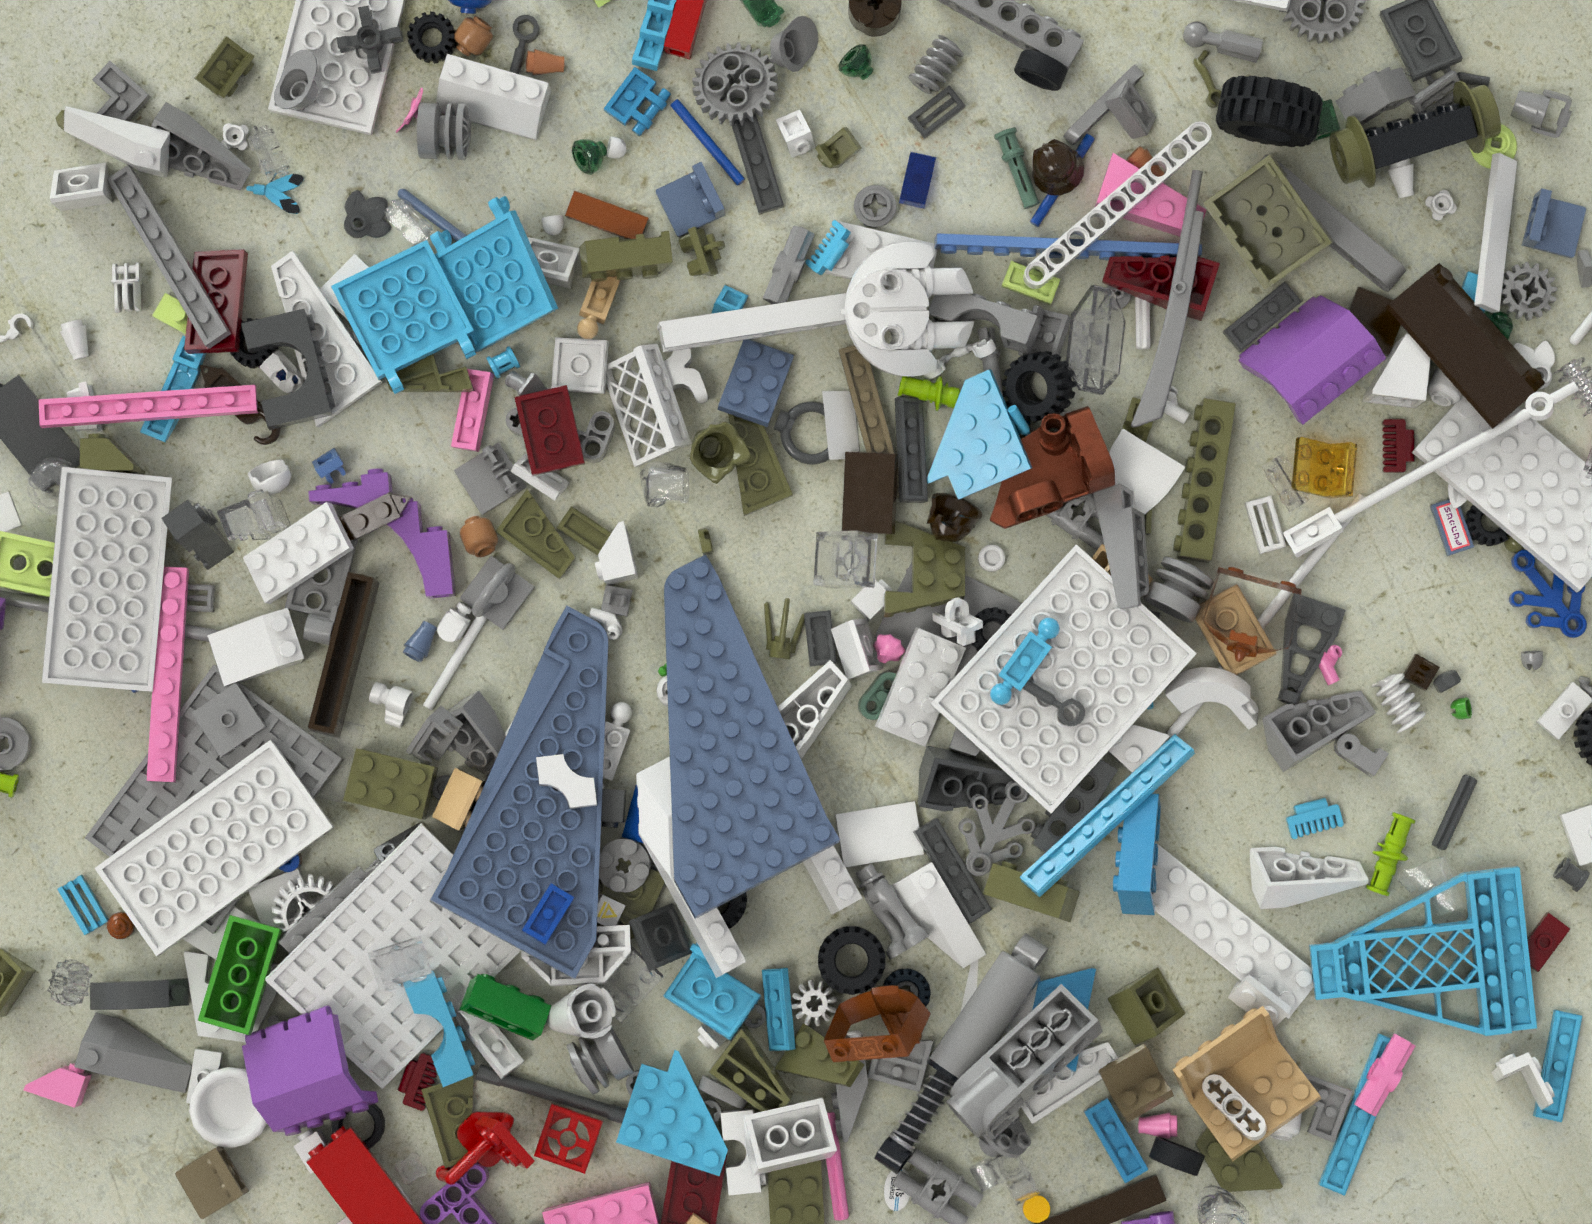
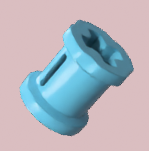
[486,346,521,379]

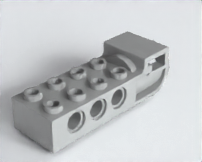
[946,984,1103,1141]

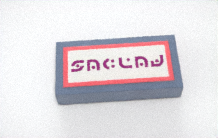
[1430,500,1474,556]

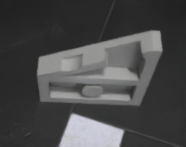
[867,1040,933,1092]

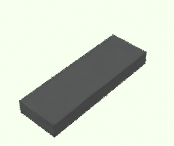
[1223,281,1302,353]

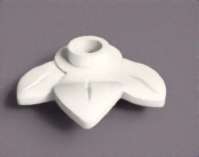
[1514,341,1555,390]

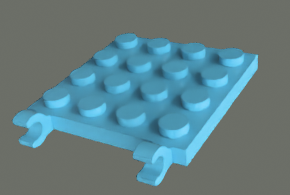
[430,196,558,352]
[331,240,476,394]

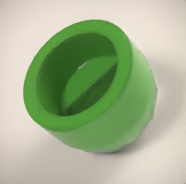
[1450,697,1472,719]

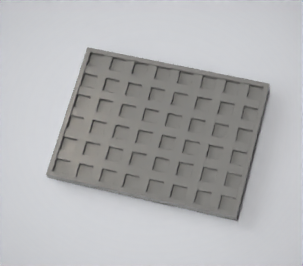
[85,664,344,934]

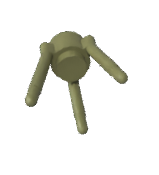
[764,598,805,659]

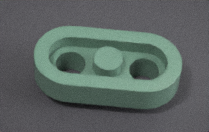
[858,671,896,720]

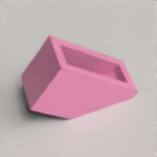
[24,1063,92,1108]

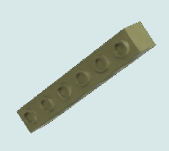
[1173,398,1236,563]

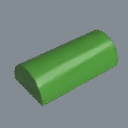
[198,915,282,1035]

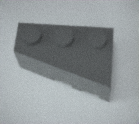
[161,500,234,570]

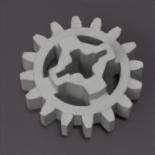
[1500,262,1557,321]

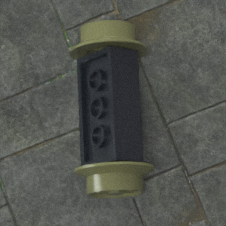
[1329,81,1501,188]

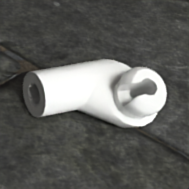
[1164,386,1190,424]
[589,607,622,640]

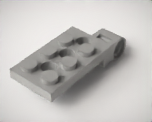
[285,539,358,645]

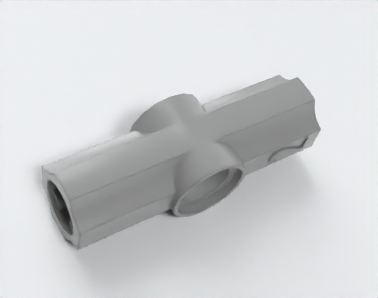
[763,226,815,304]

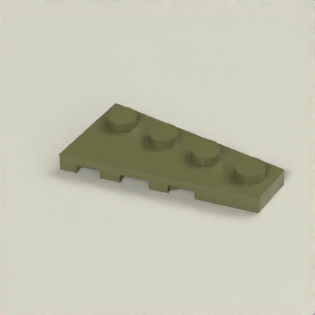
[728,414,793,516]

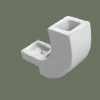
[1165,667,1259,730]

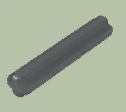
[1432,775,1477,850]

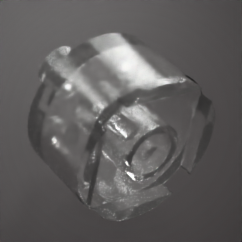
[27,457,77,515]

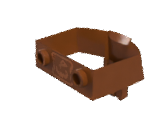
[1203,567,1302,662]
[824,986,931,1062]

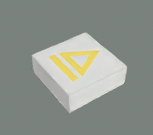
[597,893,625,926]

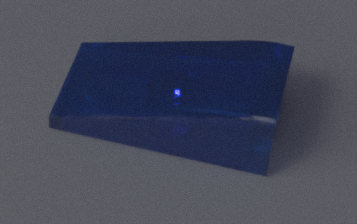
[899,152,936,209]

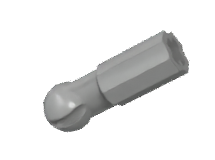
[1183,21,1263,63]

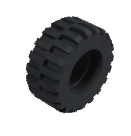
[1216,76,1323,147]

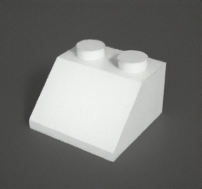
[595,521,638,585]

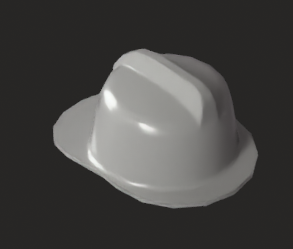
[768,16,818,72]
[274,50,318,111]

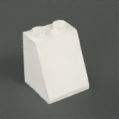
[1362,334,1431,408]

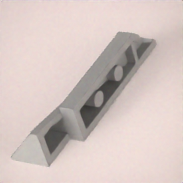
[1093,484,1149,610]

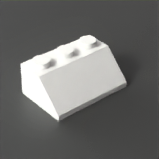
[744,1098,837,1176]

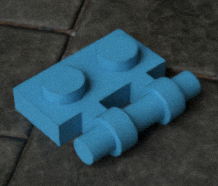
[603,67,671,137]

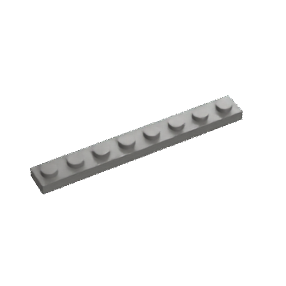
[107,165,231,349]

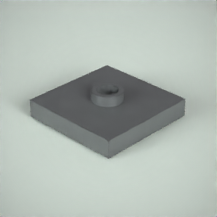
[628,903,693,971]

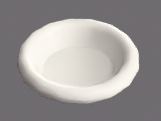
[189,1067,267,1148]

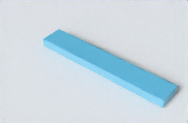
[1318,1033,1391,1196]

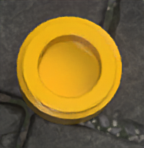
[1022,1194,1050,1223]

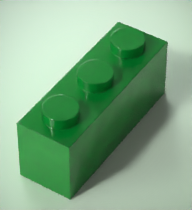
[459,974,552,1041]

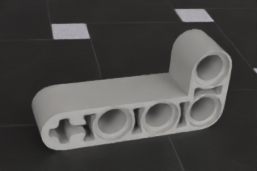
[506,408,615,463]

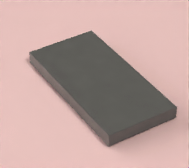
[0,374,80,492]

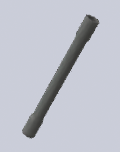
[476,1064,627,1124]

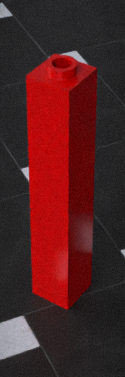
[664,0,707,60]

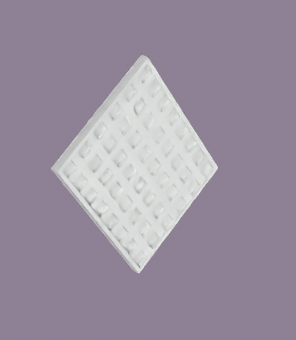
[265,823,521,1089]

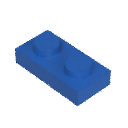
[522,883,574,945]

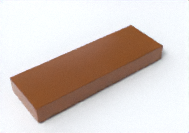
[565,191,649,239]

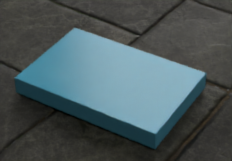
[663,952,761,1041]

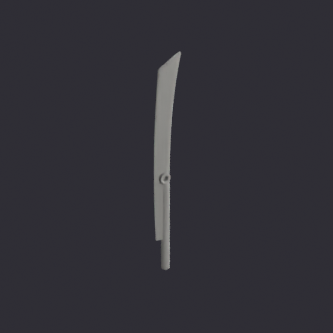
[1131,170,1204,427]

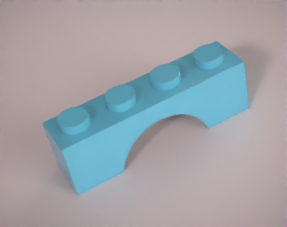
[403,971,476,1087]

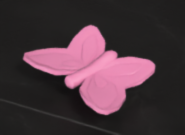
[396,88,423,133]

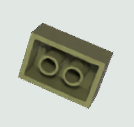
[343,748,438,820]

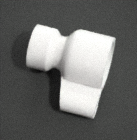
[369,682,413,729]

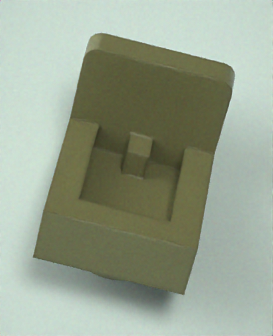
[815,127,862,169]

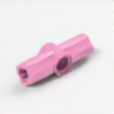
[1354,1034,1415,1117]

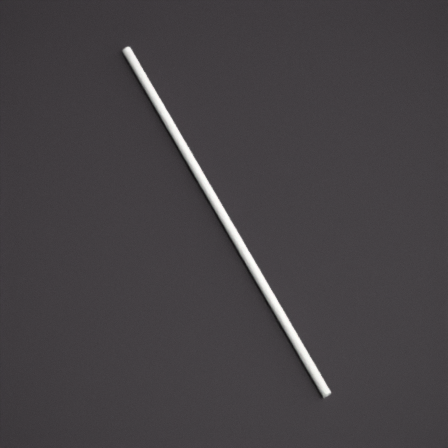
[1165,494,1365,738]

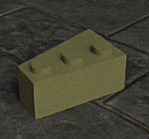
[579,231,673,282]
[983,861,1080,922]
[709,1024,793,1112]

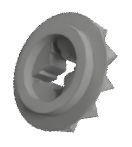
[854,185,896,228]

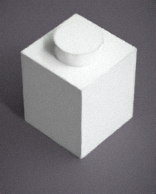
[851,578,892,622]
[293,1129,329,1174]

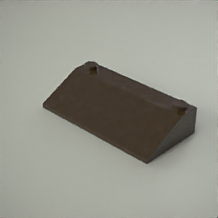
[1386,263,1545,429]

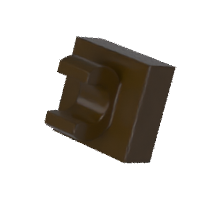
[1403,654,1440,691]

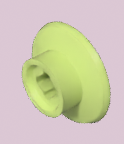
[1470,124,1517,169]

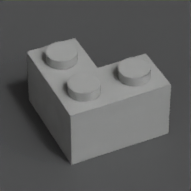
[1336,67,1416,125]

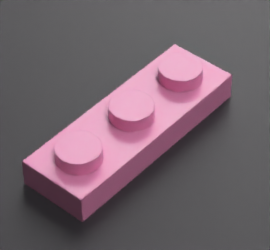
[451,369,494,452]

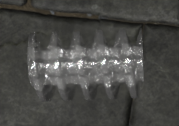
[1553,357,1592,417]

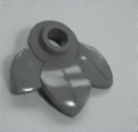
[344,190,391,238]

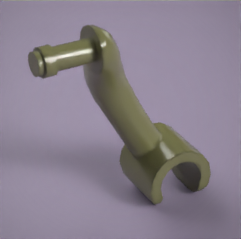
[1193,50,1221,108]

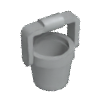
[1511,89,1572,138]

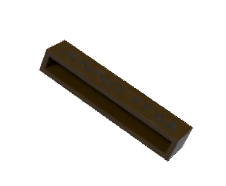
[308,572,379,738]

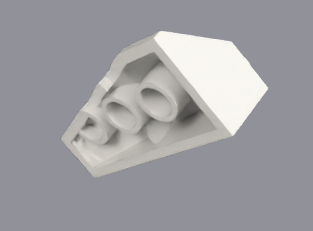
[64,106,170,178]

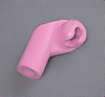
[1319,645,1342,685]

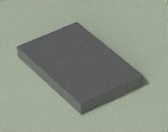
[1379,0,1463,82]

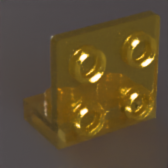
[1291,437,1357,498]

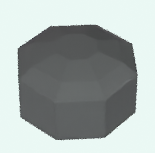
[1433,670,1461,693]

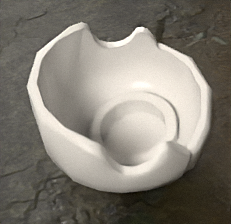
[248,459,291,495]

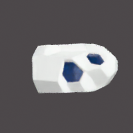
[260,350,304,393]

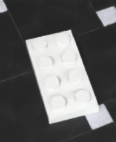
[824,221,938,288]
[243,502,354,604]
[875,627,966,747]

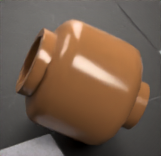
[454,16,493,57]
[459,516,498,557]

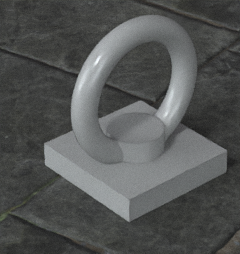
[460,556,535,630]

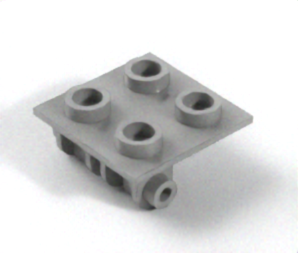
[454,442,527,515]

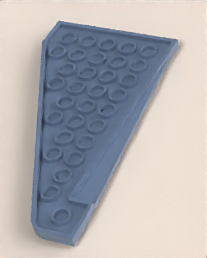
[664,555,840,919]
[430,606,608,980]

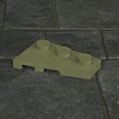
[495,489,576,579]
[775,1023,865,1087]
[421,1073,474,1168]

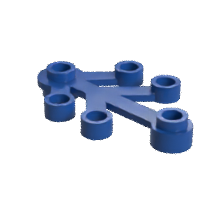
[1509,550,1587,638]

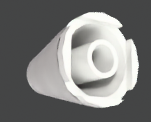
[546,983,616,1039]

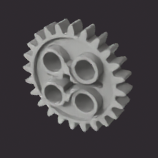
[1279,0,1366,44]
[692,42,778,126]

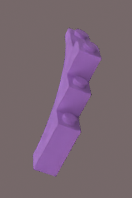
[308,469,456,599]

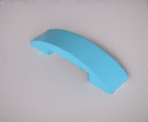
[140,336,206,443]

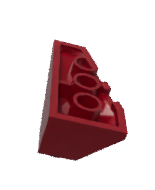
[1102,256,1220,321]

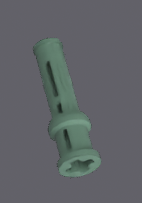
[994,127,1040,209]

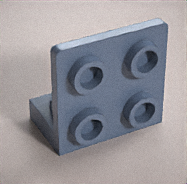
[656,162,725,237]
[1521,188,1586,258]

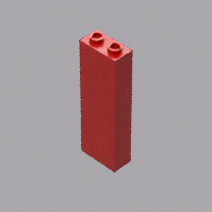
[306,1126,425,1224]

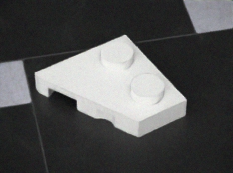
[1108,724,1170,773]

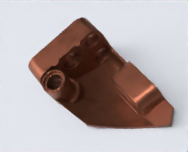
[990,406,1115,529]

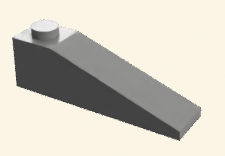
[151,102,251,190]
[448,691,506,781]
[74,1012,192,1093]

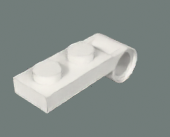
[455,1010,524,1079]

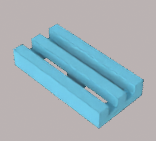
[57,875,109,935]

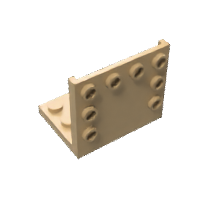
[1172,1006,1321,1162]

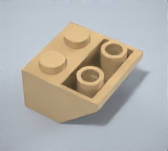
[432,768,486,831]

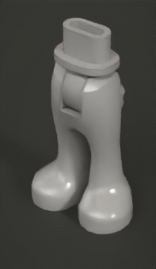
[856,864,929,960]

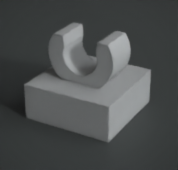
[601,585,633,617]

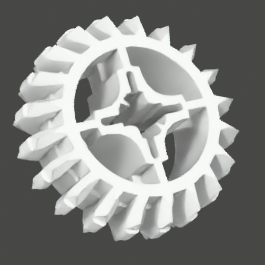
[271,874,333,933]

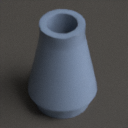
[403,621,437,662]

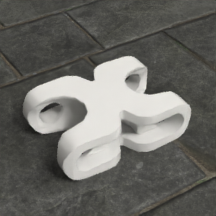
[635,346,708,404]

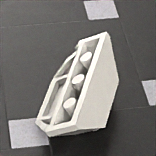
[521,925,631,986]

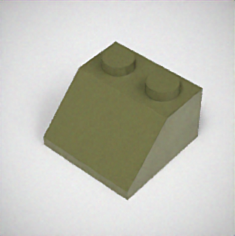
[80,434,145,475]
[1107,967,1185,1045]

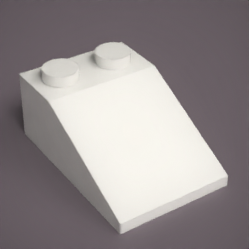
[207,608,304,687]

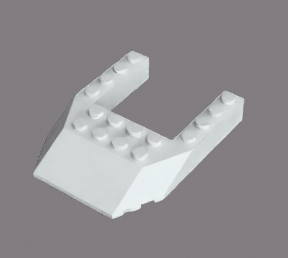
[636,756,862,978]

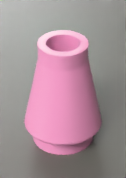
[1138,1112,1178,1139]

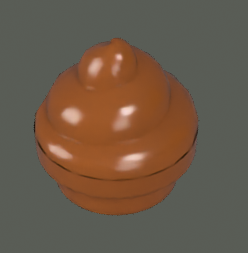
[107,912,135,939]

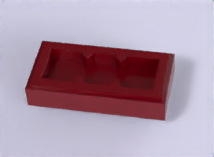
[1527,912,1570,972]

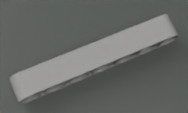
[1260,154,1406,292]

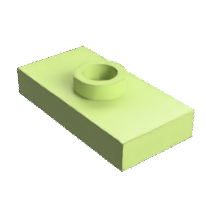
[1001,261,1061,305]

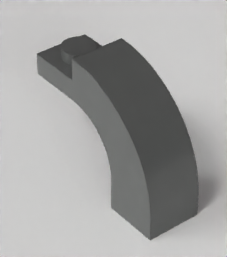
[90,978,189,1010]

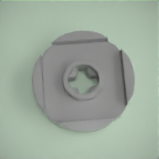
[0,717,32,771]
[599,839,651,893]

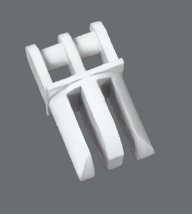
[111,262,143,313]

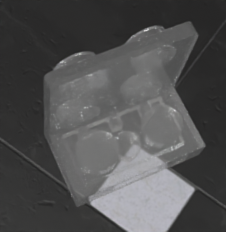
[583,945,663,1023]

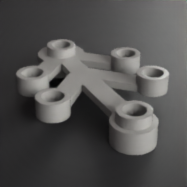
[958,780,1035,876]

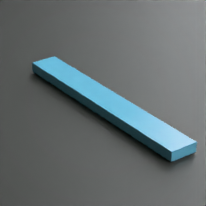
[1020,734,1195,897]

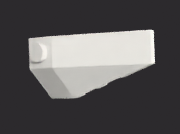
[1250,847,1369,909]
[893,862,986,968]

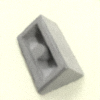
[1105,79,1156,139]

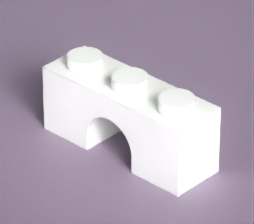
[721,1108,766,1195]

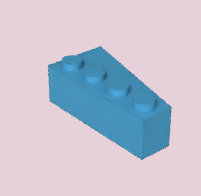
[1113,794,1161,915]

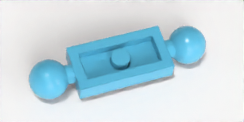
[990,618,1060,705]

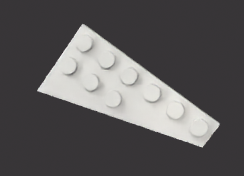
[271,251,383,427]

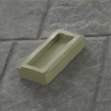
[557,506,611,556]

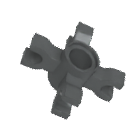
[336,5,404,74]

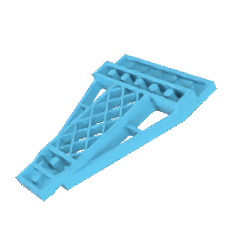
[1309,866,1537,1036]

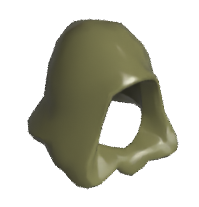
[689,422,751,484]

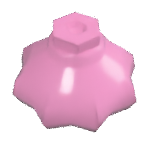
[873,634,905,663]

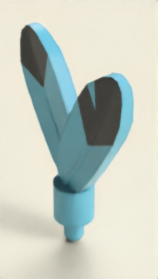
[246,174,304,214]

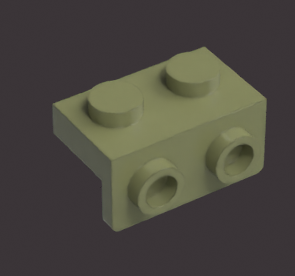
[194,36,255,98]

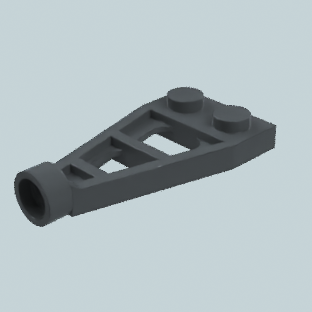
[1277,593,1346,705]

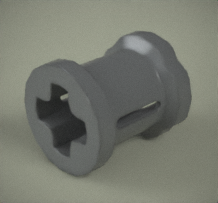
[1553,857,1590,892]

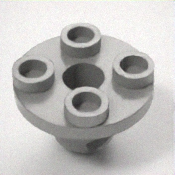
[979,1117,1031,1158]

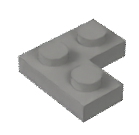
[92,61,151,121]
[1303,1072,1353,1142]

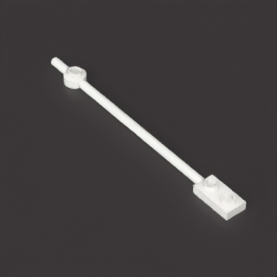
[1283,381,1579,558]

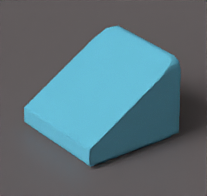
[712,285,748,314]

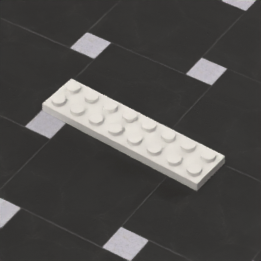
[1152,842,1314,1019]

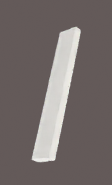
[1474,153,1517,313]

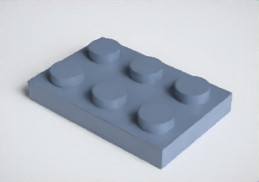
[717,339,794,427]

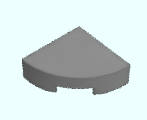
[1577,250,1592,288]

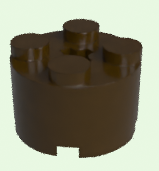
[848,0,902,37]

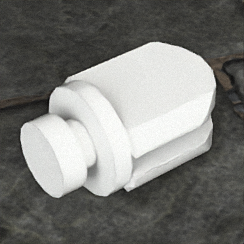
[437,602,472,642]

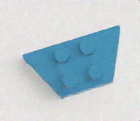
[1032,968,1096,1072]

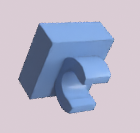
[312,448,346,484]

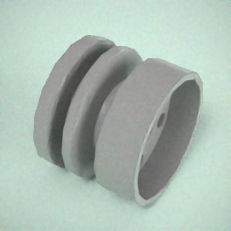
[417,102,471,160]
[1143,557,1214,623]
[566,1027,634,1095]

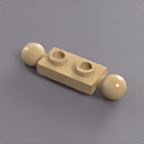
[577,276,620,339]

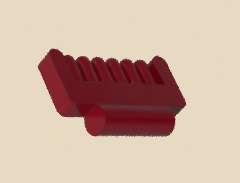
[1382,419,1415,473]
[397,1053,437,1111]

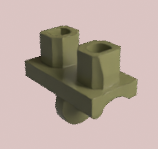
[679,227,725,276]

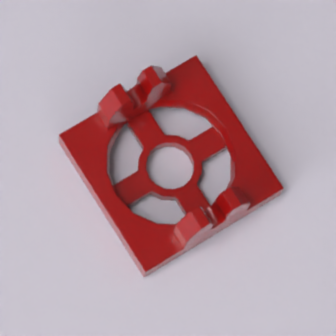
[534,1103,603,1174]

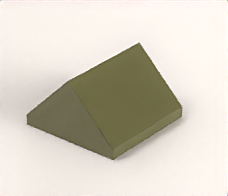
[0,948,36,1017]

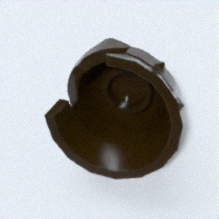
[1032,139,1084,195]
[927,493,982,542]

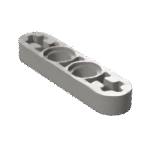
[1063,65,1144,146]

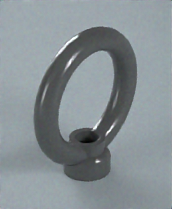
[774,401,829,465]

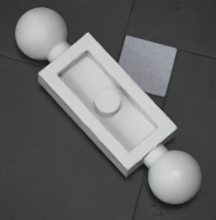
[602,702,632,789]

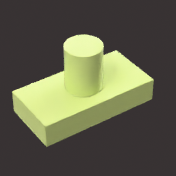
[152,293,188,335]

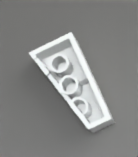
[778,660,852,759]

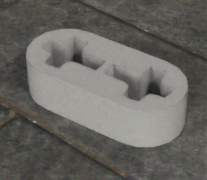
[697,1075,747,1109]

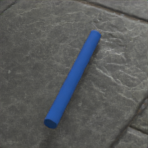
[670,99,745,186]
[1030,134,1095,227]

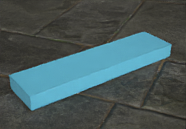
[1533,1010,1582,1122]

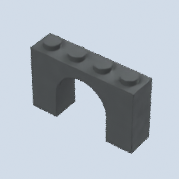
[241,309,335,431]

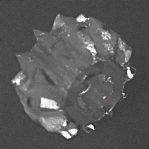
[47,959,92,1006]

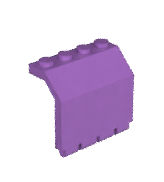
[1238,295,1386,425]
[242,1006,378,1136]

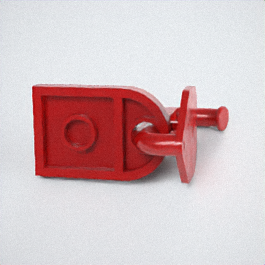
[436,1112,535,1185]

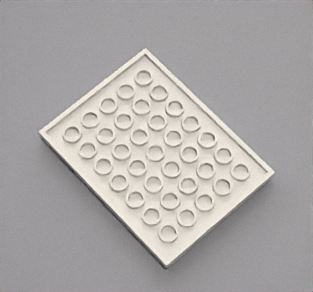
[931,544,1197,814]

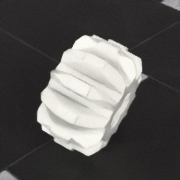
[791,980,837,1026]

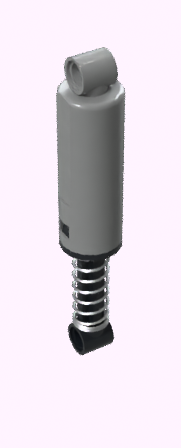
[874,933,1049,1175]

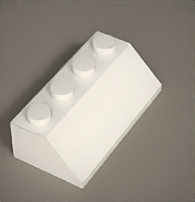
[436,54,551,140]

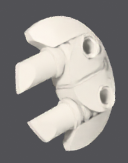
[841,242,974,377]

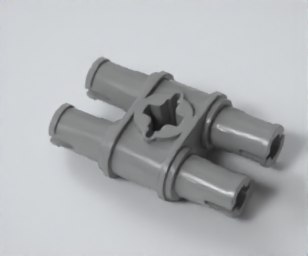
[1046,493,1104,550]
[892,1148,984,1224]

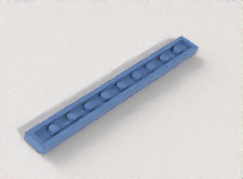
[934,233,1202,260]

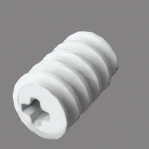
[1371,673,1426,733]

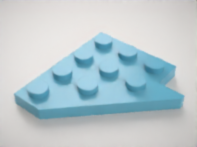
[927,369,1032,500]
[616,1050,728,1176]

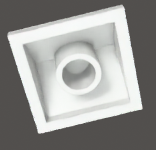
[50,162,113,211]
[528,237,579,289]
[831,619,883,680]

